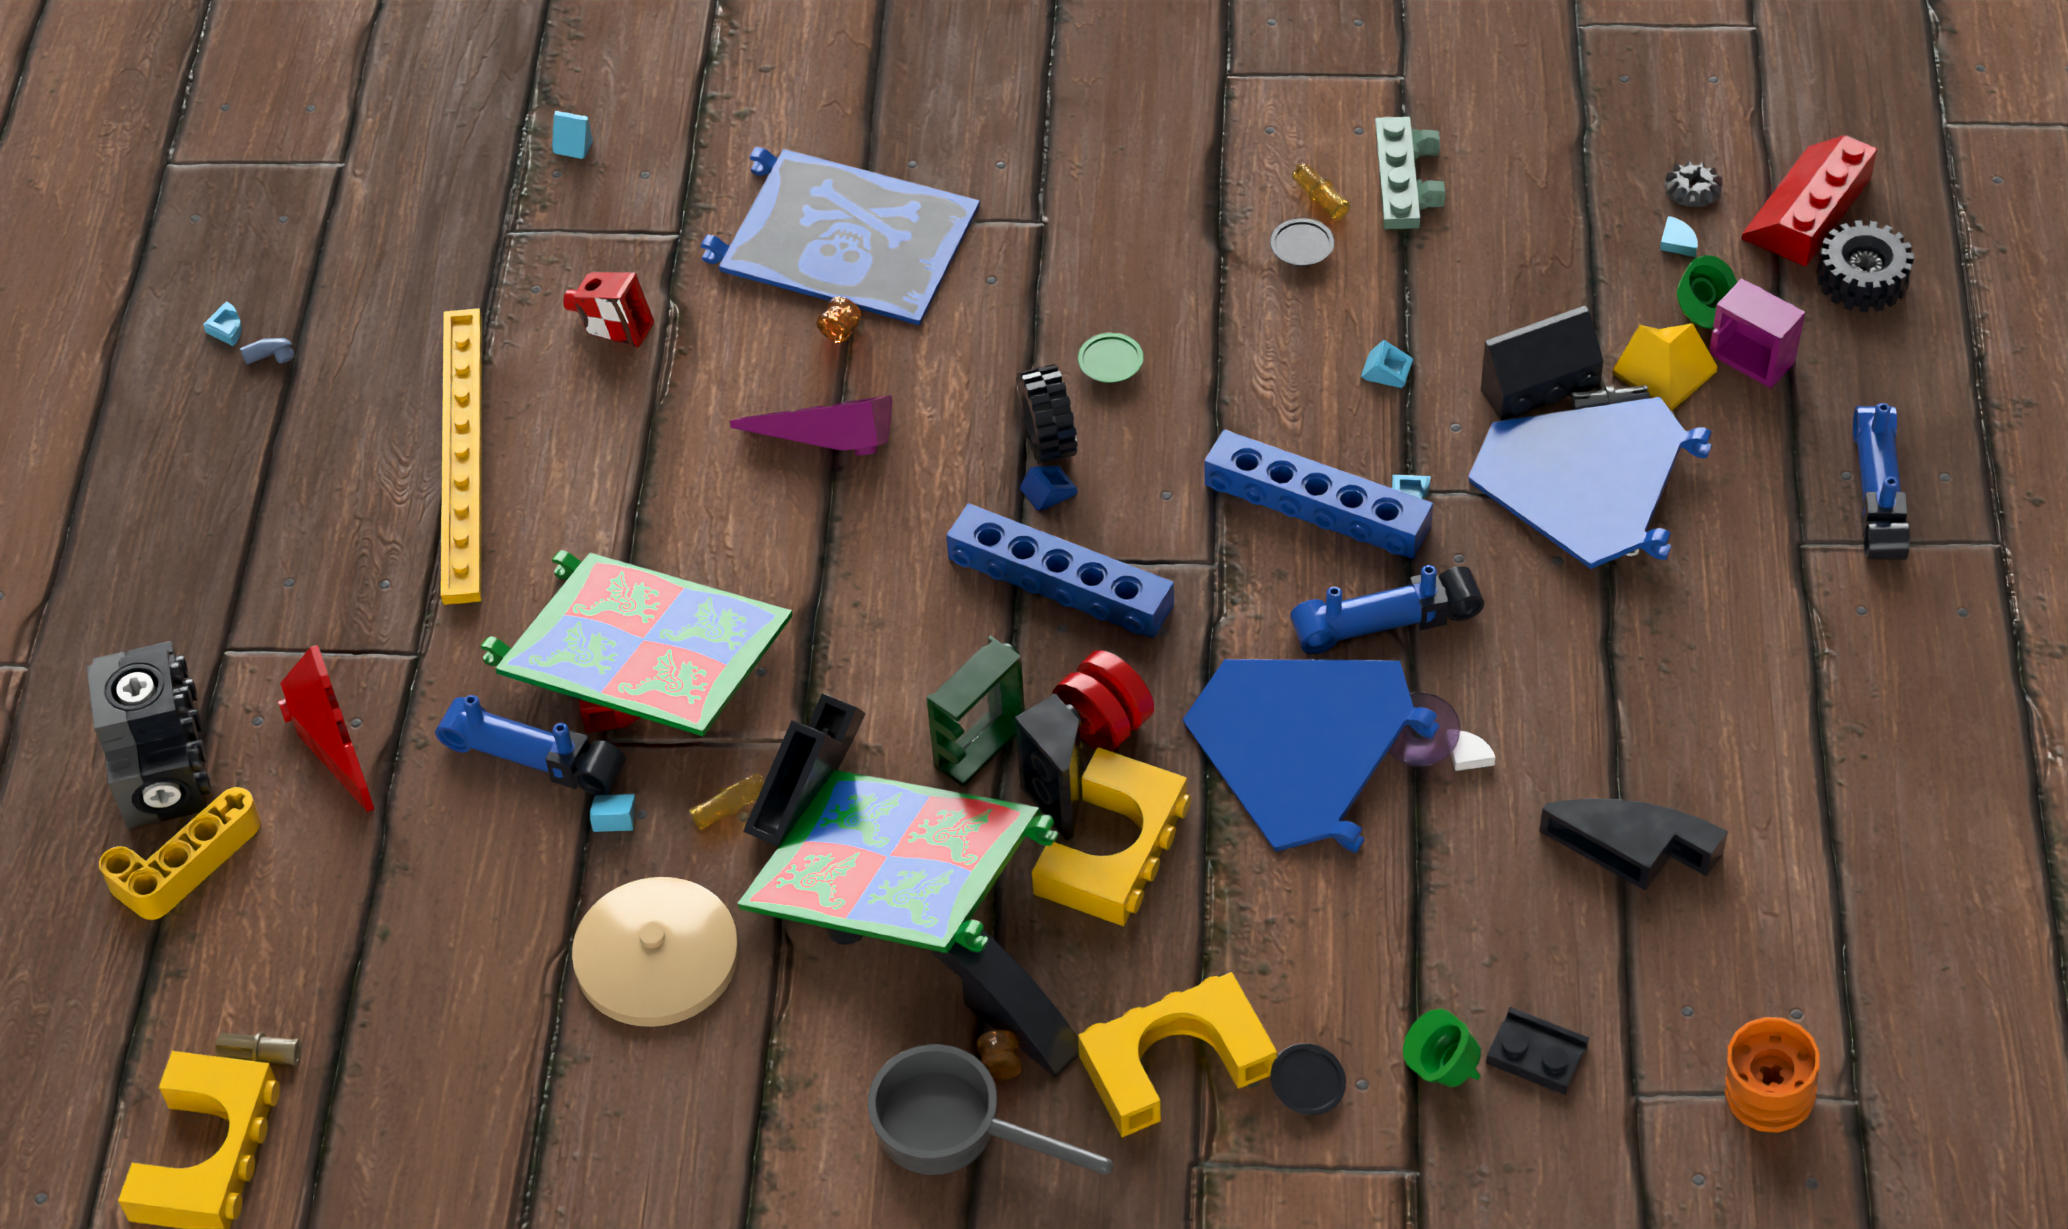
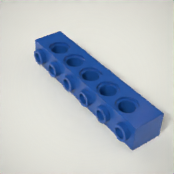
[1204,429,1433,559]
[946,503,1174,639]

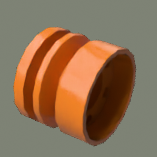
[1725,1017,1820,1133]

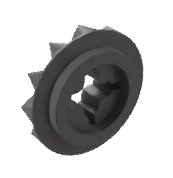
[1665,160,1722,207]

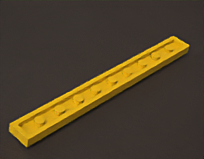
[441,308,482,605]

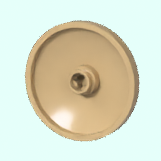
[572,877,739,1027]

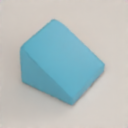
[552,111,593,159]
[1361,340,1413,388]
[590,794,636,832]

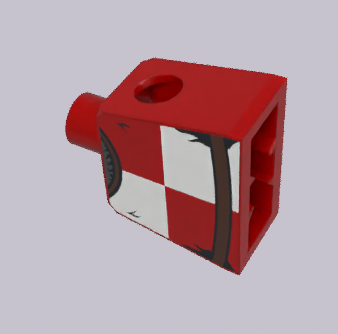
[563,272,655,347]

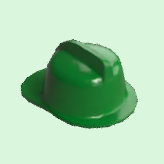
[1676,255,1737,329]
[1403,1008,1481,1087]

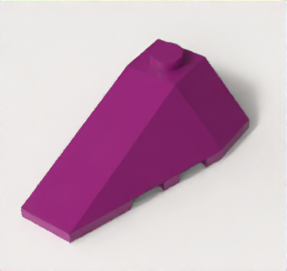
[730,395,893,456]

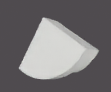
[1447,730,1495,771]

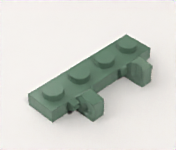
[1375,117,1445,229]

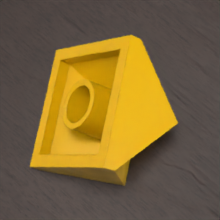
[1612,323,1718,411]

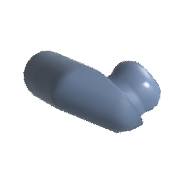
[240,338,295,365]

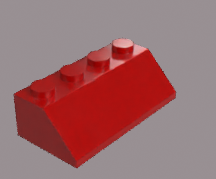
[1741,135,1877,267]

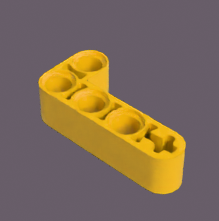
[99,787,261,920]

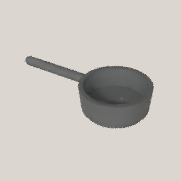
[868,1044,1114,1175]

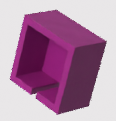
[1709,278,1805,388]

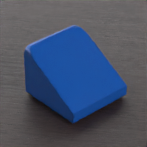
[1020,466,1078,511]

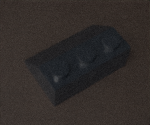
[1481,306,1603,421]
[1015,694,1084,841]

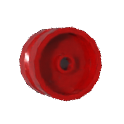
[1052,650,1154,752]

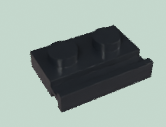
[1486,1007,1589,1095]

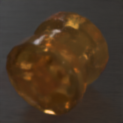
[816,296,862,343]
[976,1030,1021,1082]

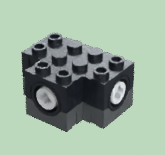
[86,641,211,829]

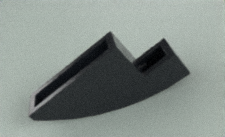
[743,693,866,847]
[1539,798,1728,891]
[931,919,1079,1078]

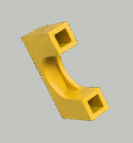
[1032,747,1191,926]
[1078,972,1277,1137]
[118,1051,280,1229]

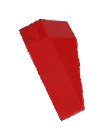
[278,645,375,812]

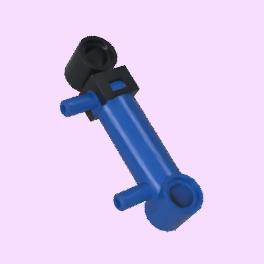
[1853,403,1910,560]
[1290,565,1485,654]
[435,695,626,795]

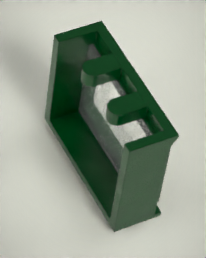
[926,636,1025,787]

